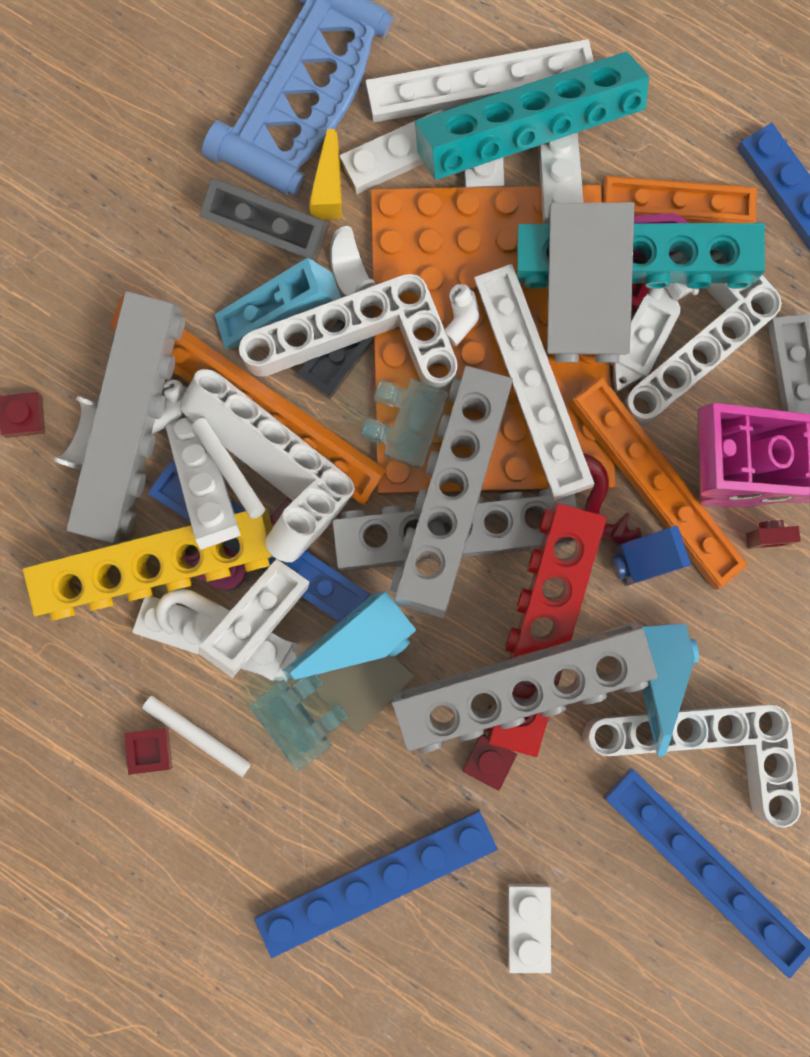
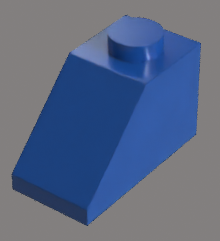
[611,525,691,586]

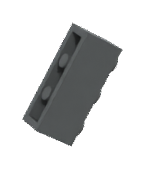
[199,177,330,260]

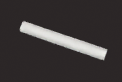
[192,418,265,519]
[142,695,252,778]

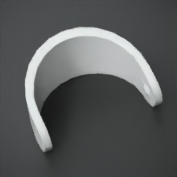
[330,226,376,297]
[53,396,97,469]

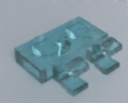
[361,379,449,470]
[249,674,349,772]

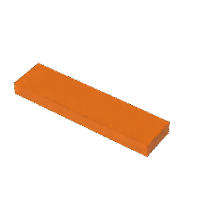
[602,176,757,223]

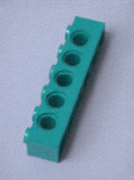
[415,51,649,180]
[517,223,765,289]

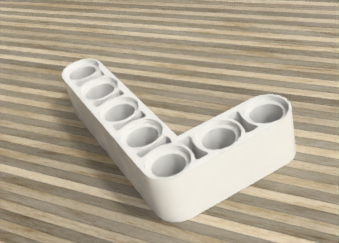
[622,251,782,427]
[239,274,458,393]
[180,369,355,562]
[582,704,801,828]

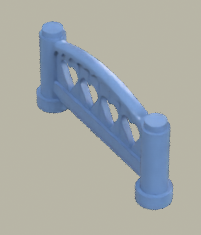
[202,0,394,196]

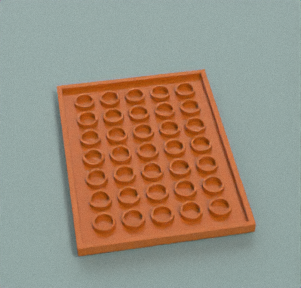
[371,185,616,495]

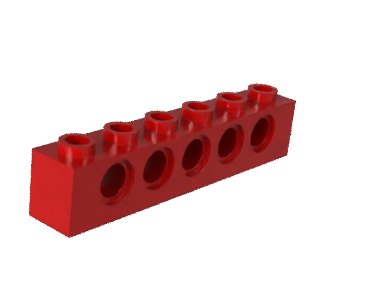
[484,501,607,757]

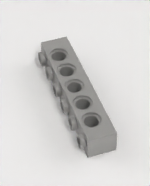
[390,366,513,618]
[333,488,576,572]
[392,622,658,753]

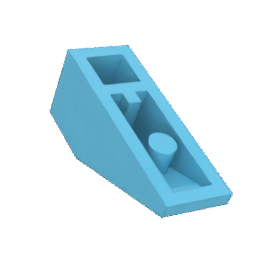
[215,258,341,350]
[282,591,416,680]
[641,624,699,757]

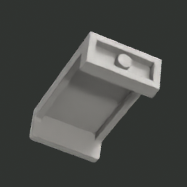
[546,202,634,363]

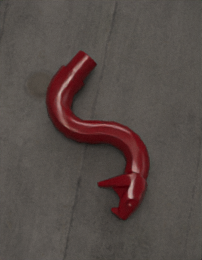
[583,453,642,544]

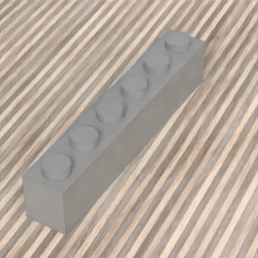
[66,291,185,543]

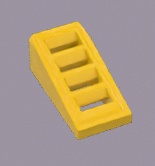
[309,129,343,220]

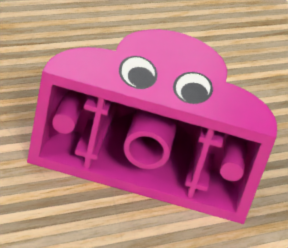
[697,403,810,508]

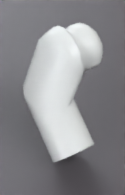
[445,284,479,346]
[152,380,187,434]

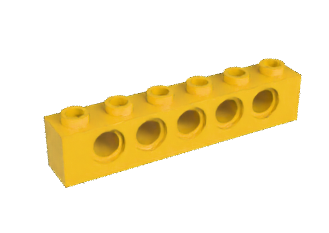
[23,508,273,621]

